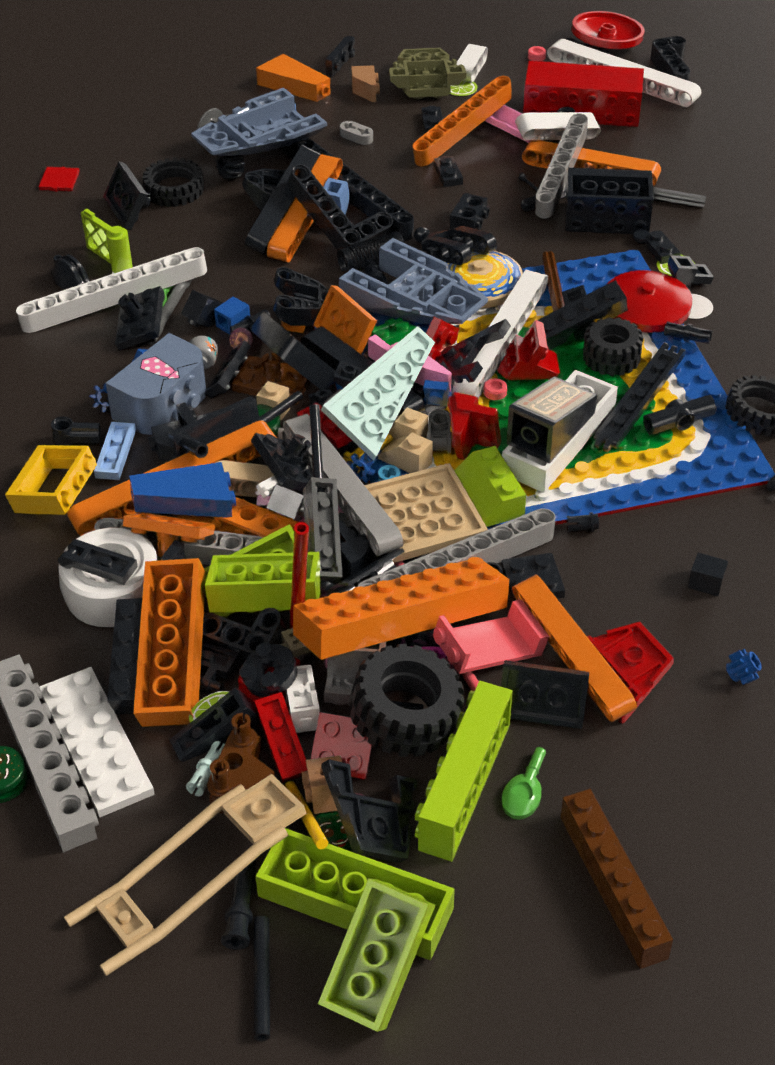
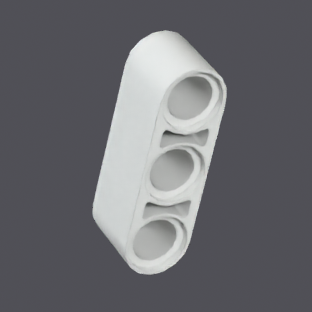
[457,44,488,82]

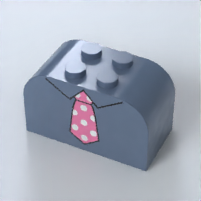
[106,333,206,435]

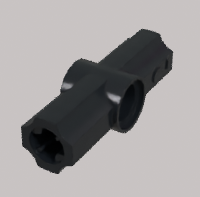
[643,395,717,435]

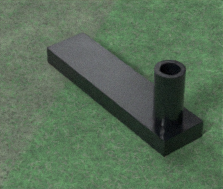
[168,396,259,458]

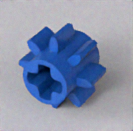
[89,383,110,412]
[346,453,376,483]
[726,649,762,685]

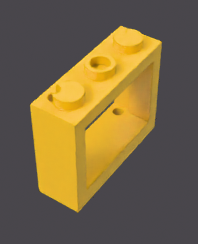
[5,445,97,515]

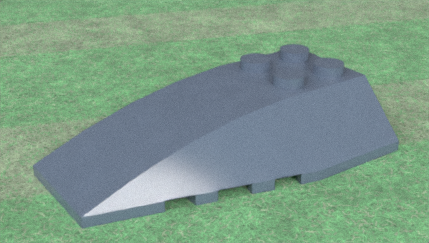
[191,88,327,156]

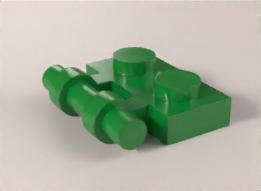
[369,317,416,346]

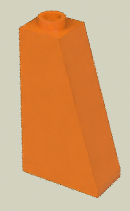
[256,54,331,102]

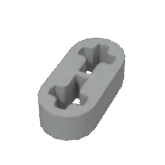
[340,121,373,145]

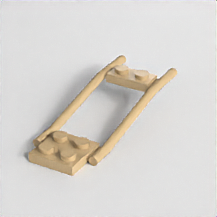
[64,774,307,976]

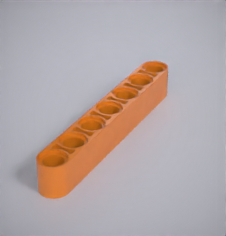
[413,76,512,166]
[522,140,661,186]
[267,154,343,262]
[512,574,637,722]

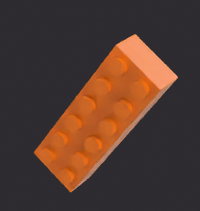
[133,558,206,727]

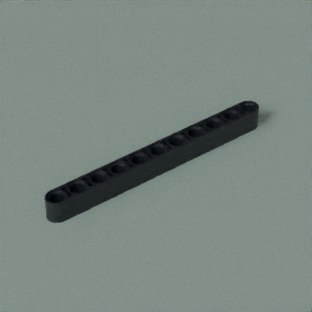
[279,138,414,241]

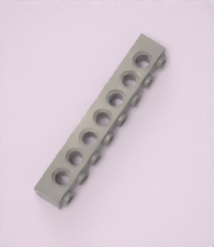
[0,654,99,852]

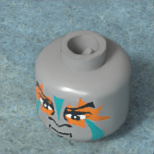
[190,336,218,369]

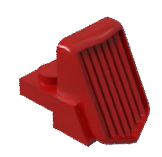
[497,320,560,380]
[447,392,501,460]

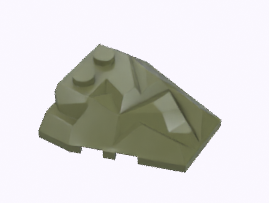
[389,48,466,99]

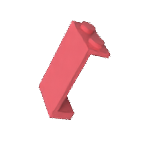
[433,599,549,674]

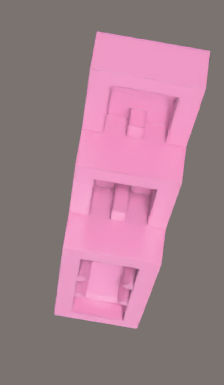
[368,335,452,392]

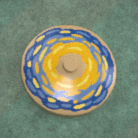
[446,251,523,308]

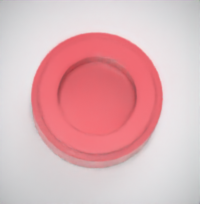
[528,46,546,61]
[483,378,507,400]

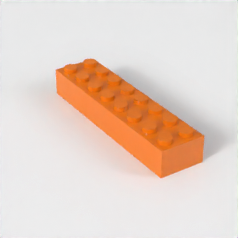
[293,557,509,660]

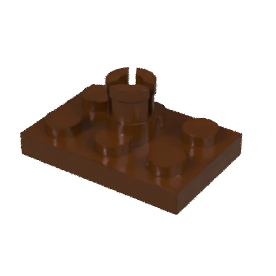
[231,353,310,405]

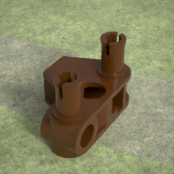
[207,713,275,814]

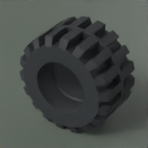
[583,317,643,376]

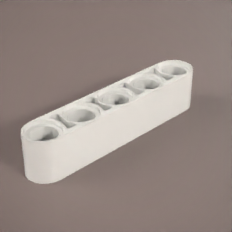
[515,112,601,140]

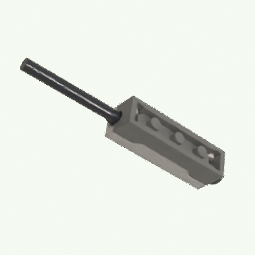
[303,404,342,596]

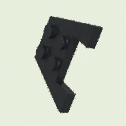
[436,319,511,383]
[321,759,417,863]

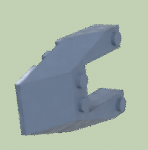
[339,238,488,324]

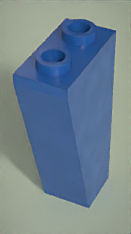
[129,462,236,518]

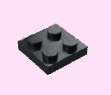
[501,553,565,602]

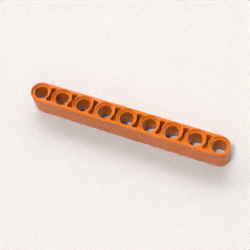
[67,421,277,536]

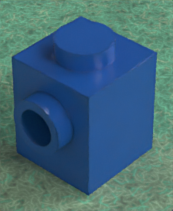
[214,297,250,336]

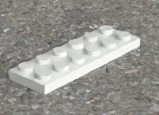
[40,667,155,818]

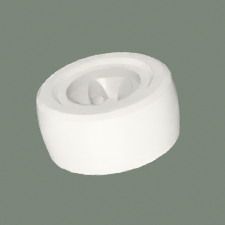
[59,527,159,627]

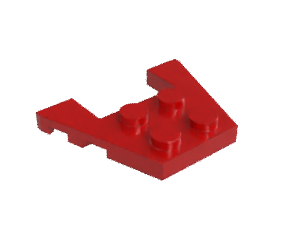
[587,622,674,724]

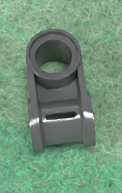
[427,409,452,454]

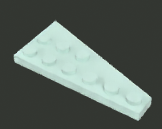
[321,326,435,461]

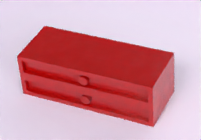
[523,61,644,127]

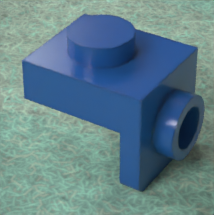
[423,380,453,406]

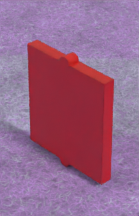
[39,166,80,192]

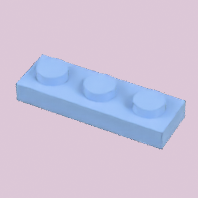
[94,422,136,480]

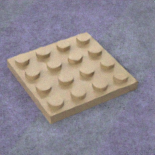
[364,463,488,563]

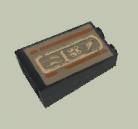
[507,376,597,464]

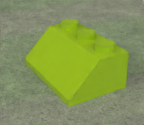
[454,446,526,527]

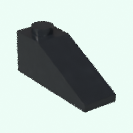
[169,687,261,762]

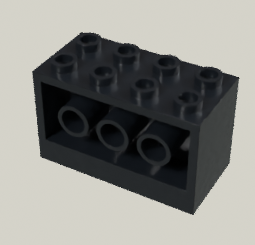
[565,168,654,234]

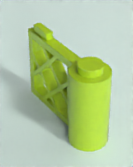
[81,209,133,273]

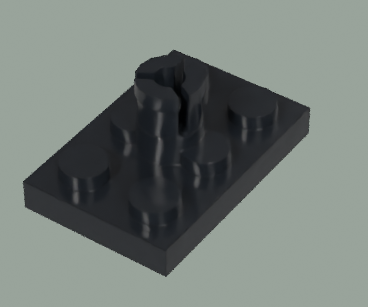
[103,161,151,230]
[115,286,164,351]
[251,433,313,491]
[501,660,590,729]

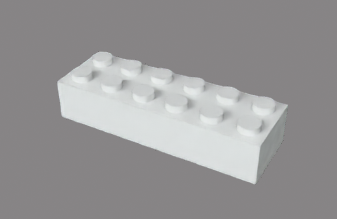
[502,370,618,493]

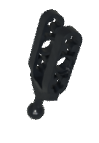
[414,226,497,265]

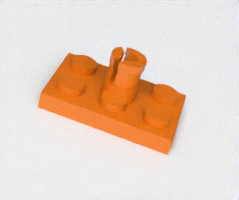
[313,285,377,354]
[123,512,215,557]

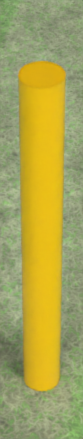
[285,781,328,849]

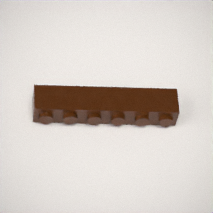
[560,789,673,969]

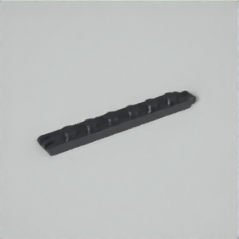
[594,342,686,452]

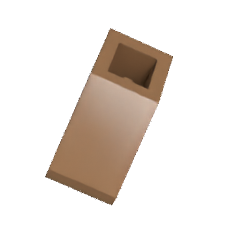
[351,65,380,102]

